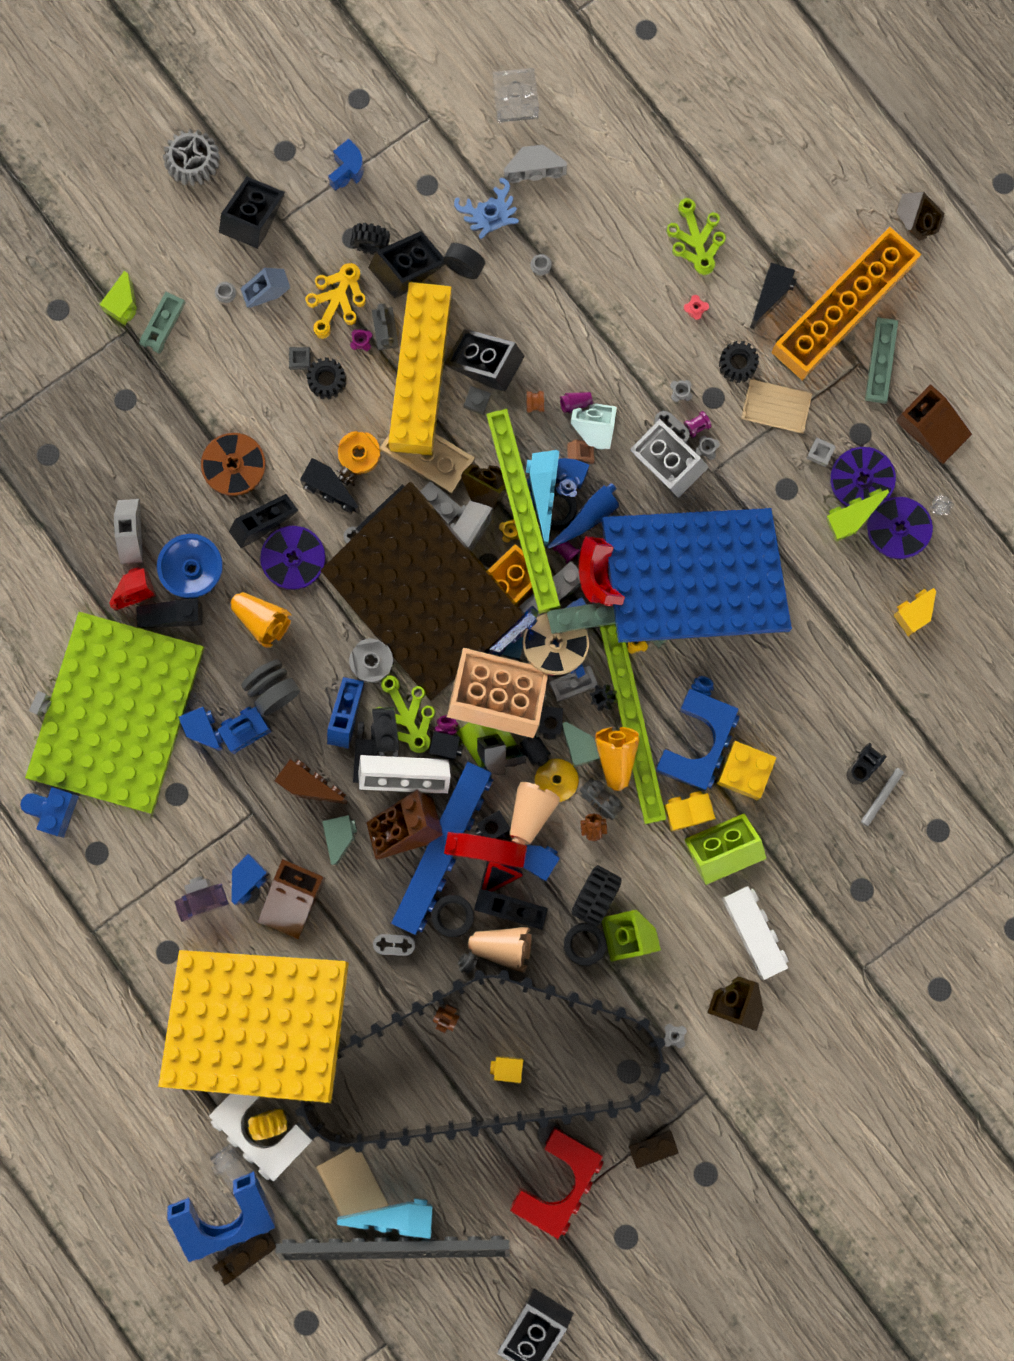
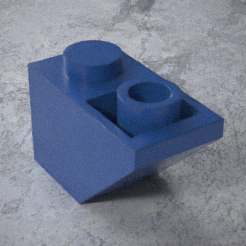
[179,707,224,751]
[232,854,270,905]

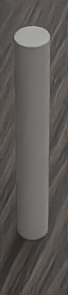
[861,768,904,827]

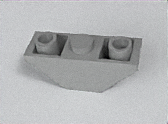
[504,145,567,183]
[114,499,143,564]

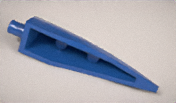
[546,483,619,549]

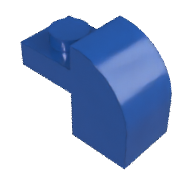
[328,138,364,191]

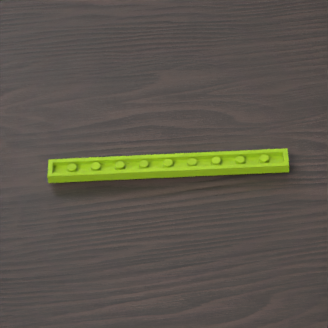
[486,408,561,614]
[599,624,667,825]

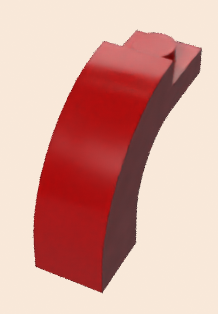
[579,536,625,606]
[444,832,527,868]

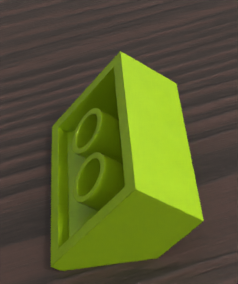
[684,813,767,885]

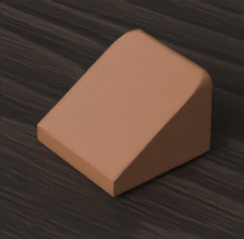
[567,440,594,464]

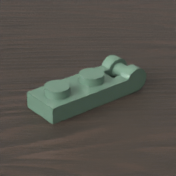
[139,292,186,354]

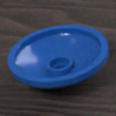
[157,534,223,598]

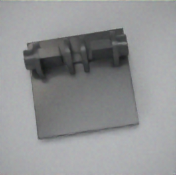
[579,778,624,820]

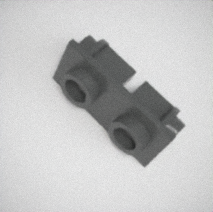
[372,304,399,351]

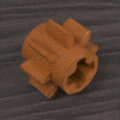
[580,813,607,841]
[432,1004,460,1033]

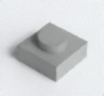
[807,437,836,467]
[29,691,51,717]
[184,876,212,895]

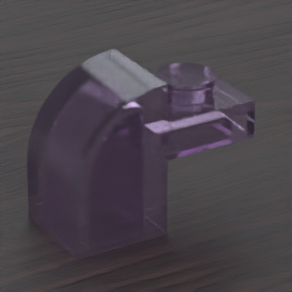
[174,883,229,922]

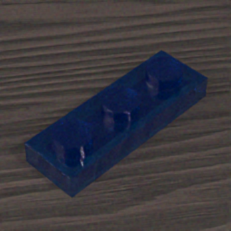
[485,605,539,657]

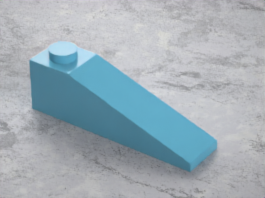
[526,450,559,546]
[337,1198,432,1238]

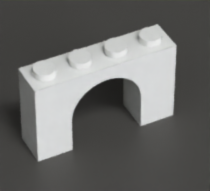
[209,1094,314,1181]

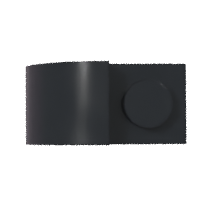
[477,734,526,775]

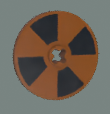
[201,433,266,496]

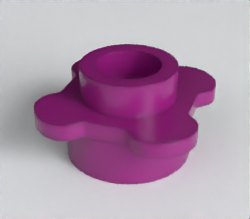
[350,329,372,351]
[435,715,458,735]

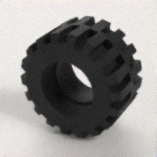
[571,865,622,927]

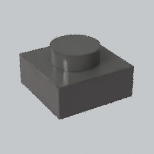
[464,386,491,415]

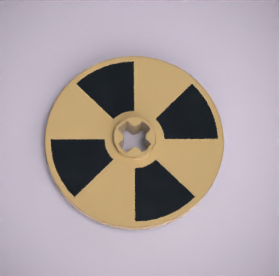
[523,613,589,675]

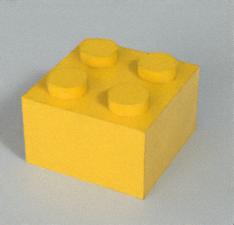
[716,741,777,800]

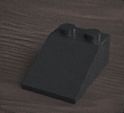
[219,176,285,249]
[368,231,446,299]
[445,329,525,392]
[497,1288,574,1361]

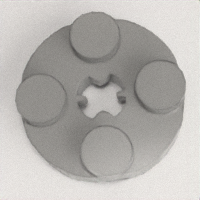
[349,639,393,683]

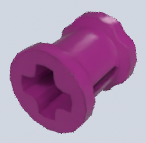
[684,411,712,438]
[552,541,581,564]

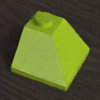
[456,722,517,768]
[602,910,661,961]

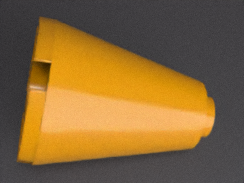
[231,592,292,648]
[595,727,640,791]

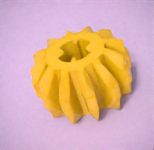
[248,1109,287,1140]

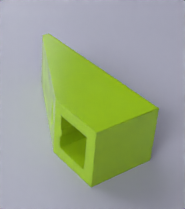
[826,489,889,542]

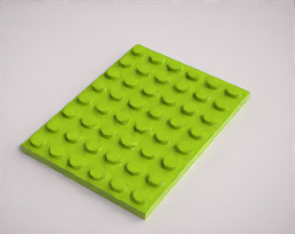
[25,612,205,814]

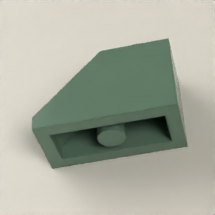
[562,722,600,767]
[322,815,357,866]

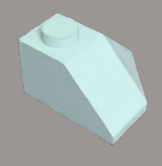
[571,404,617,449]

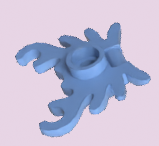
[454,178,519,239]

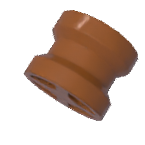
[526,391,544,413]

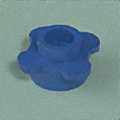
[556,473,580,497]
[691,676,714,697]

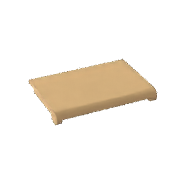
[741,379,812,434]
[316,1147,389,1229]

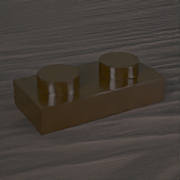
[628,1130,679,1169]

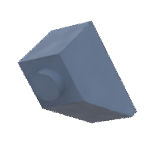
[241,268,291,308]

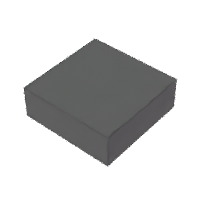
[289,347,311,370]

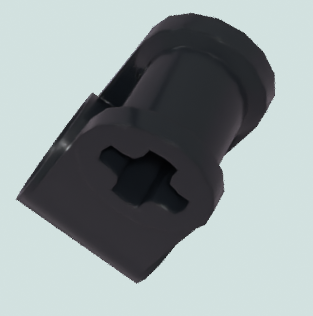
[846,742,887,785]

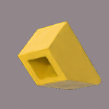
[893,588,936,636]

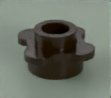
[336,466,357,486]

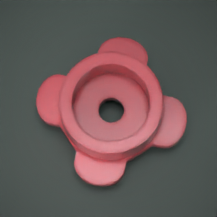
[684,295,709,320]

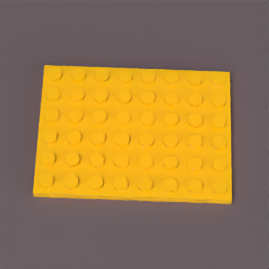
[158,950,349,1103]

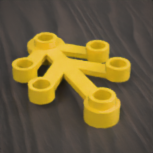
[305,263,366,339]

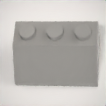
[450,501,492,552]

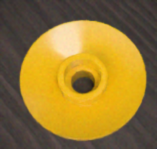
[535,758,579,802]

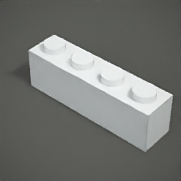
[358,755,451,794]
[721,886,789,980]

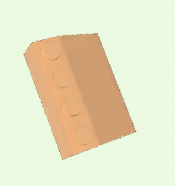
[447,648,548,738]

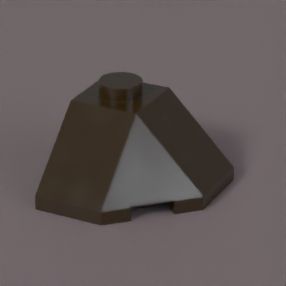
[896,192,945,241]
[461,464,507,512]
[707,976,764,1031]

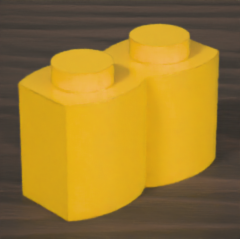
[664,791,716,832]

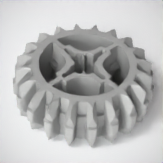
[163,129,220,187]

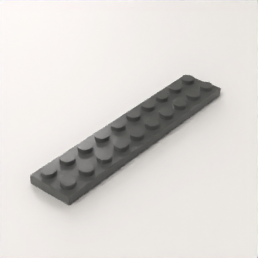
[276,1236,510,1261]

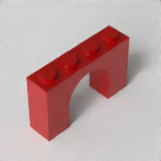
[510,1126,604,1239]

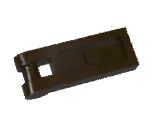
[212,1232,277,1286]

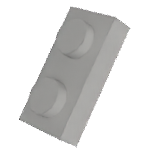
[420,481,461,525]
[549,665,598,703]

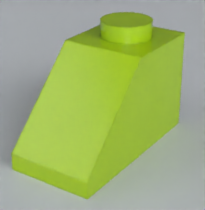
[99,271,137,325]

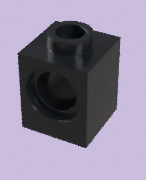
[539,706,563,740]
[429,731,464,761]
[475,810,510,839]

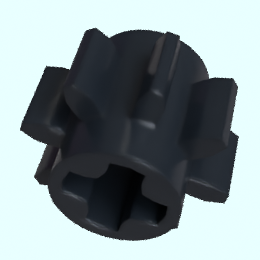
[590,684,618,711]

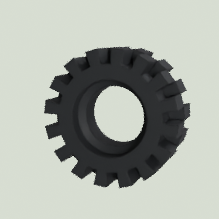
[350,223,390,255]
[719,341,759,383]
[306,357,346,400]

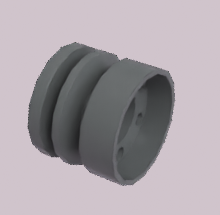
[241,659,300,717]

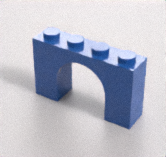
[655,689,740,792]
[167,1172,275,1262]

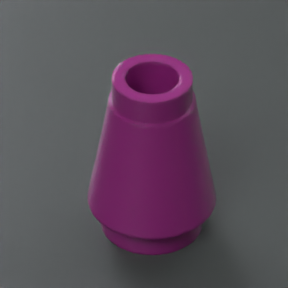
[560,392,593,414]

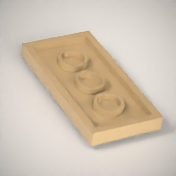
[380,433,475,495]

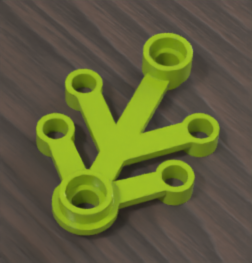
[666,198,726,275]
[375,675,436,753]

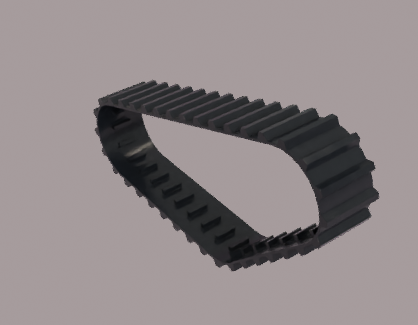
[296,969,669,1153]

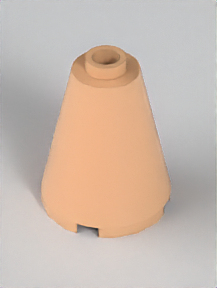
[509,782,560,845]
[468,927,532,972]

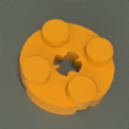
[338,431,381,475]

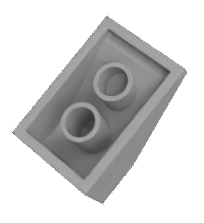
[630,419,709,498]

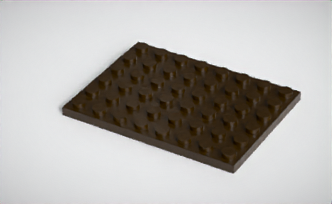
[320,482,526,701]

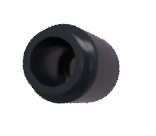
[520,735,551,767]

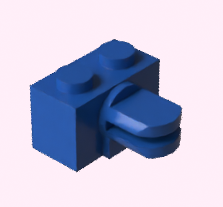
[217,706,272,754]
[20,787,79,838]

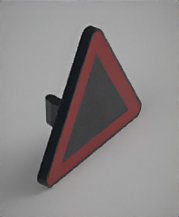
[480,861,523,892]

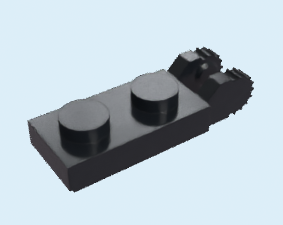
[372,707,400,757]
[353,722,378,783]

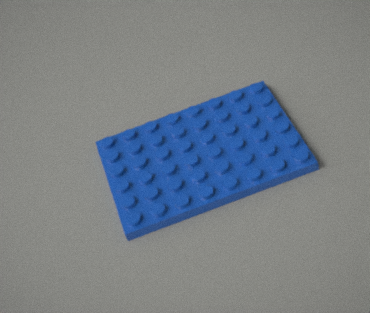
[602,508,792,643]

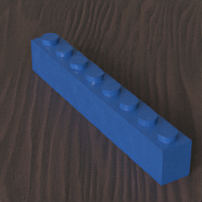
[391,762,494,935]

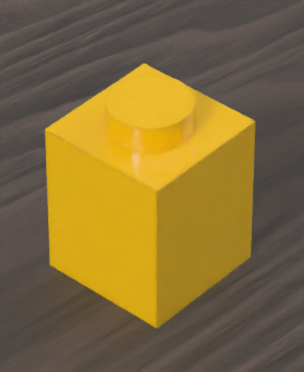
[490,1056,523,1083]

